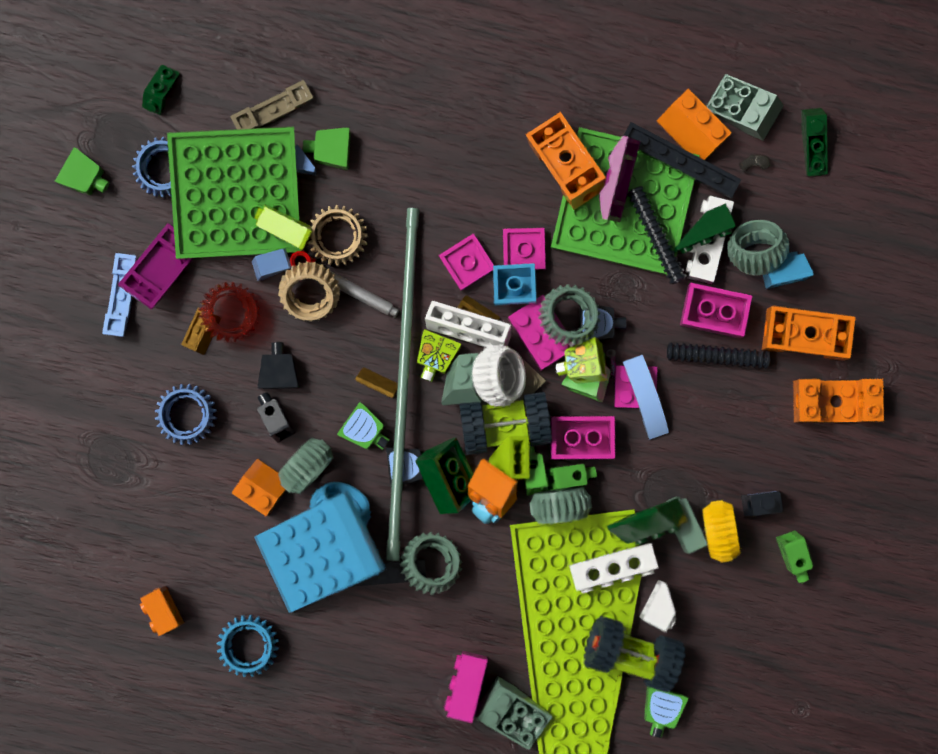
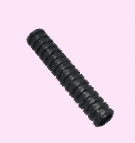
[627,186,687,285]
[667,342,771,369]

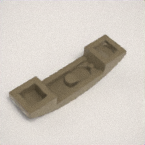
[230,80,313,129]

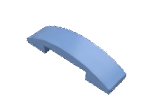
[102,253,137,337]
[623,355,669,440]

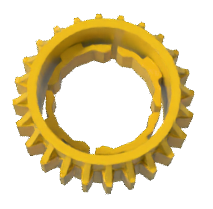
[703,500,740,563]

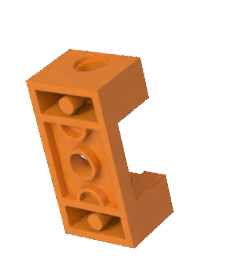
[525,112,606,210]
[762,306,855,361]
[793,379,884,423]

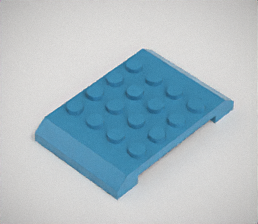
[254,491,385,613]

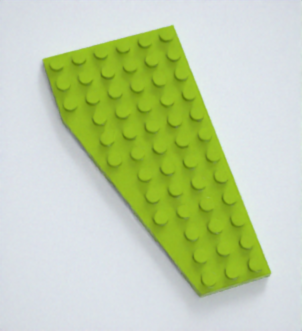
[510,509,642,754]

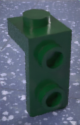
[142,65,179,115]

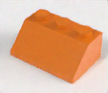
[656,88,732,160]

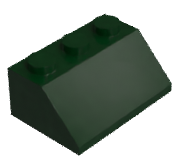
[415,437,474,514]
[607,498,687,545]

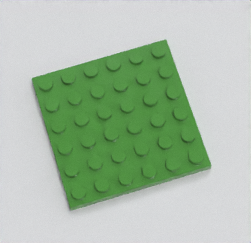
[167,127,301,259]
[551,127,700,275]

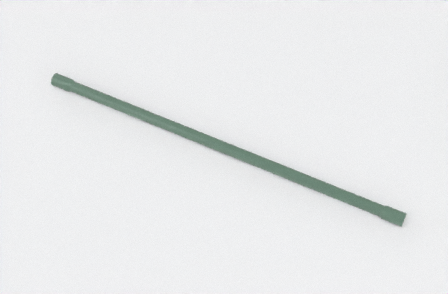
[386,208,419,561]

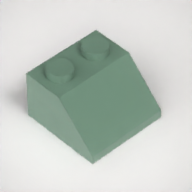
[441,353,482,405]

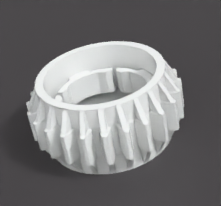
[472,344,526,407]

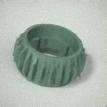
[727,220,789,275]
[538,284,601,347]
[278,438,334,495]
[530,487,592,524]
[400,532,462,595]

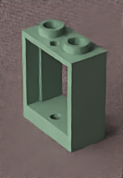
[666,496,708,554]

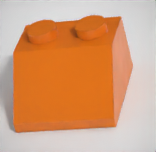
[232,459,286,517]
[468,459,517,518]
[140,586,184,636]

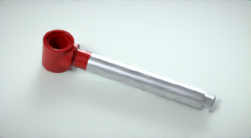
[290,251,399,318]

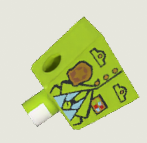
[417,330,461,382]
[556,337,607,383]

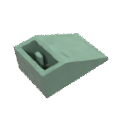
[706,74,784,140]
[475,676,552,750]

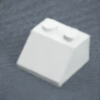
[639,580,676,632]

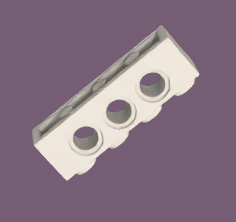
[685,196,734,284]
[425,301,512,348]
[569,543,658,593]

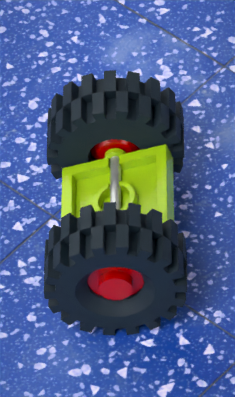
[459,392,552,455]
[584,616,685,692]

